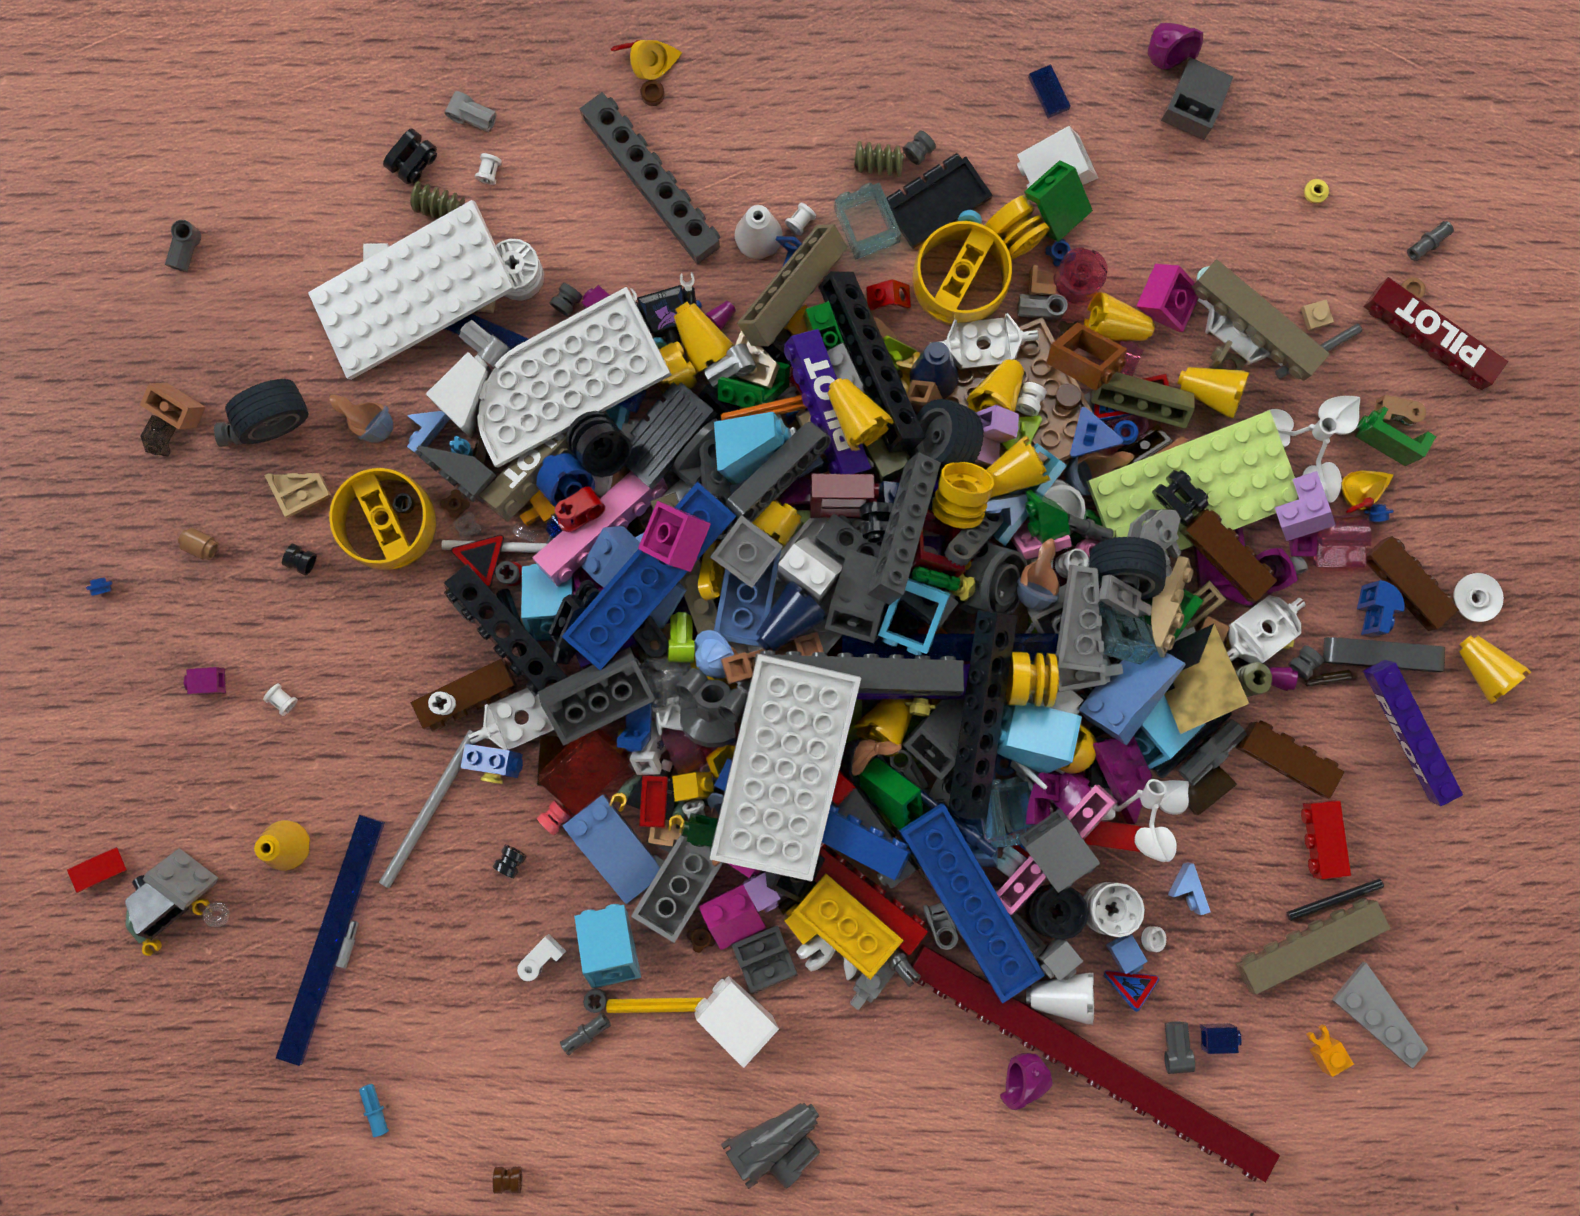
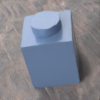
[1106,934,1148,975]

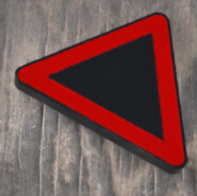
[451,535,504,587]

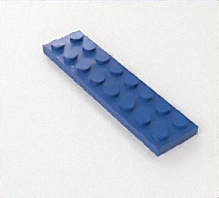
[561,482,736,670]
[899,803,1045,1003]

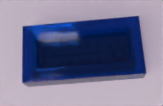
[1028,64,1071,118]

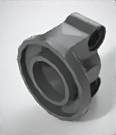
[671,419,718,488]
[955,541,1027,614]
[675,668,748,748]

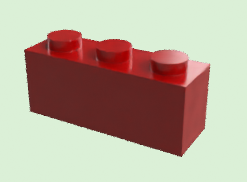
[1301,800,1351,879]

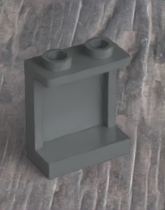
[1018,808,1100,893]

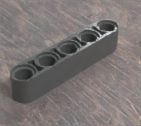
[725,422,831,522]
[1323,637,1445,672]

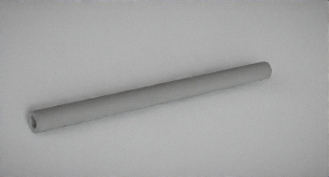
[379,729,478,888]

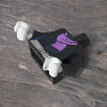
[630,272,697,345]

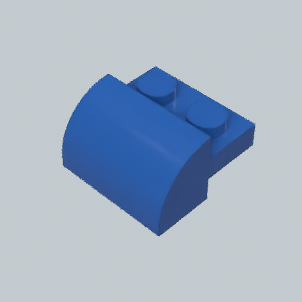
[1357,580,1405,638]

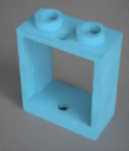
[878,578,951,656]

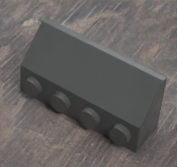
[538,647,655,746]

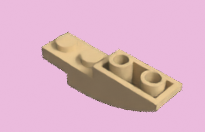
[1151,556,1193,658]

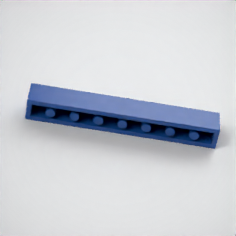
[714,758,912,881]

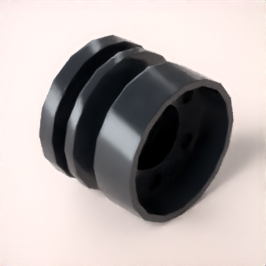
[566,411,631,478]
[1025,884,1089,940]

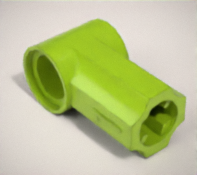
[668,612,695,663]

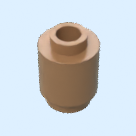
[178,527,219,560]

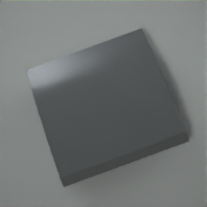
[731,925,798,994]

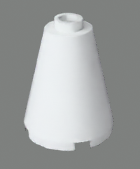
[735,205,783,260]
[1026,973,1094,1025]

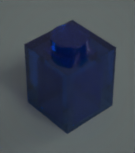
[1200,1023,1242,1054]

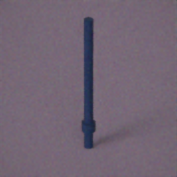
[871,755,998,858]

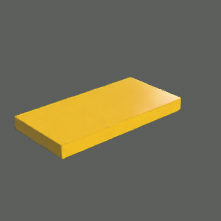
[793,873,903,980]

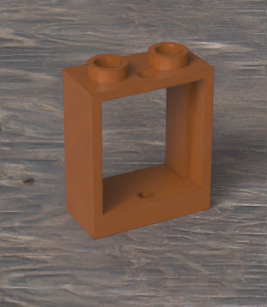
[1046,322,1127,391]

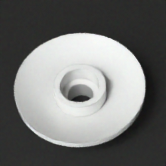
[1453,573,1504,622]

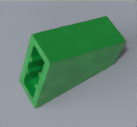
[859,757,923,830]

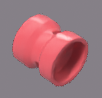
[537,800,572,835]

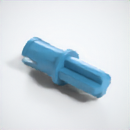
[449,436,473,456]
[359,1084,389,1137]

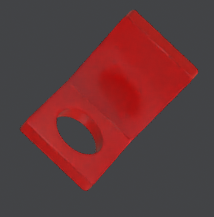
[866,279,911,311]

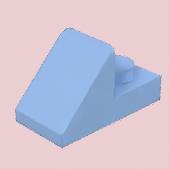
[407,411,450,457]
[986,488,1028,526]
[1168,862,1211,915]

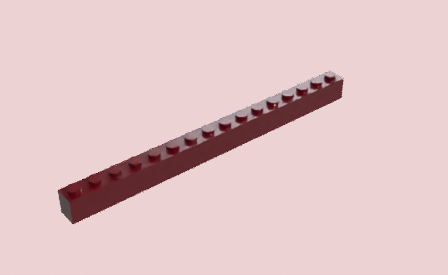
[911,944,1280,1183]

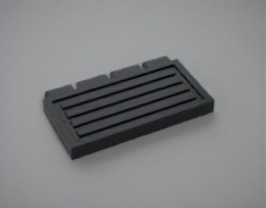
[885,153,993,249]
[625,382,717,490]

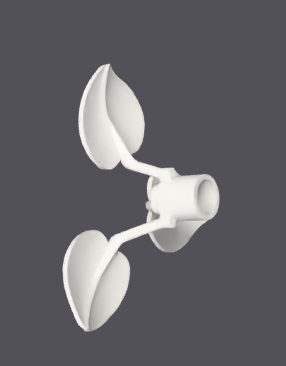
[1265,396,1360,503]
[1090,779,1189,862]

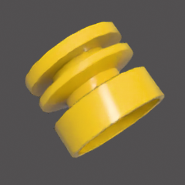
[985,195,1050,260]
[932,462,994,529]
[1006,652,1059,707]

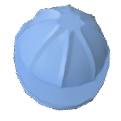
[694,630,738,679]

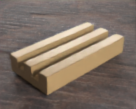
[1186,580,1226,630]

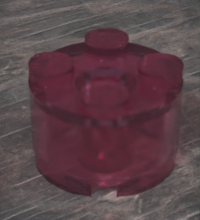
[1054,247,1108,304]
[661,728,710,775]

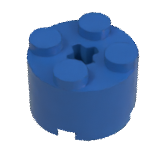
[536,453,595,512]

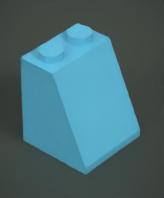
[714,412,791,485]
[521,564,575,642]
[1134,695,1206,770]
[997,702,1082,773]
[574,904,642,989]

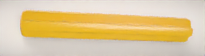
[606,998,703,1013]

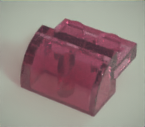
[1313,515,1372,567]

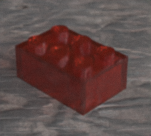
[539,728,629,815]

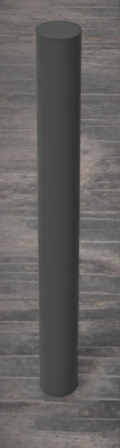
[1275,323,1362,379]

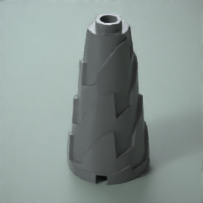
[721,1103,819,1189]

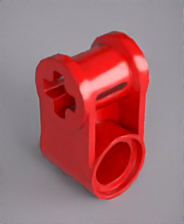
[555,486,606,532]

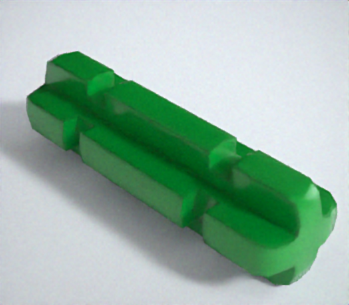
[912,567,961,591]

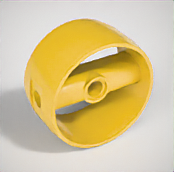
[912,221,1012,326]
[329,468,436,570]

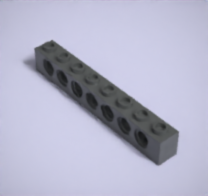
[579,92,721,265]

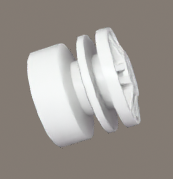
[496,239,544,301]
[1083,882,1145,937]

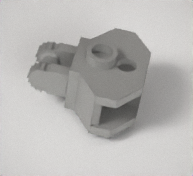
[1127,509,1181,567]

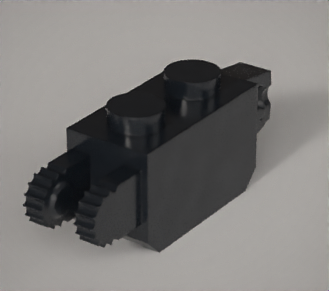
[549,580,600,664]

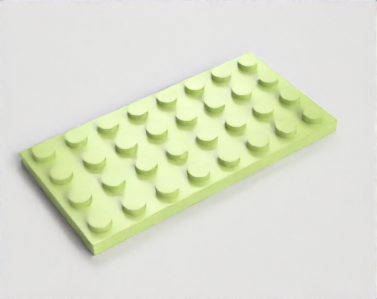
[1086,410,1299,554]

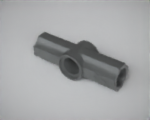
[1178,719,1247,785]

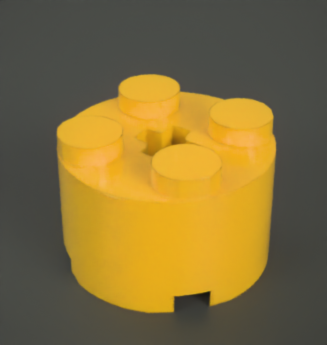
[657,341,697,393]
[752,498,802,547]

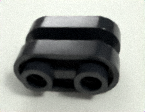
[383,128,437,184]
[1152,470,1209,527]
[859,502,894,543]

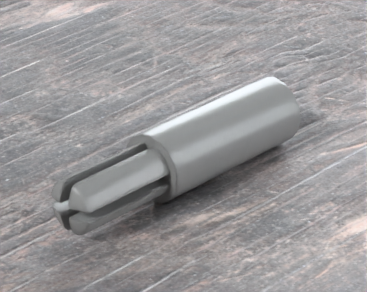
[336,921,359,968]

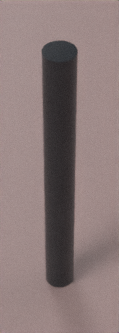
[1286,878,1384,921]

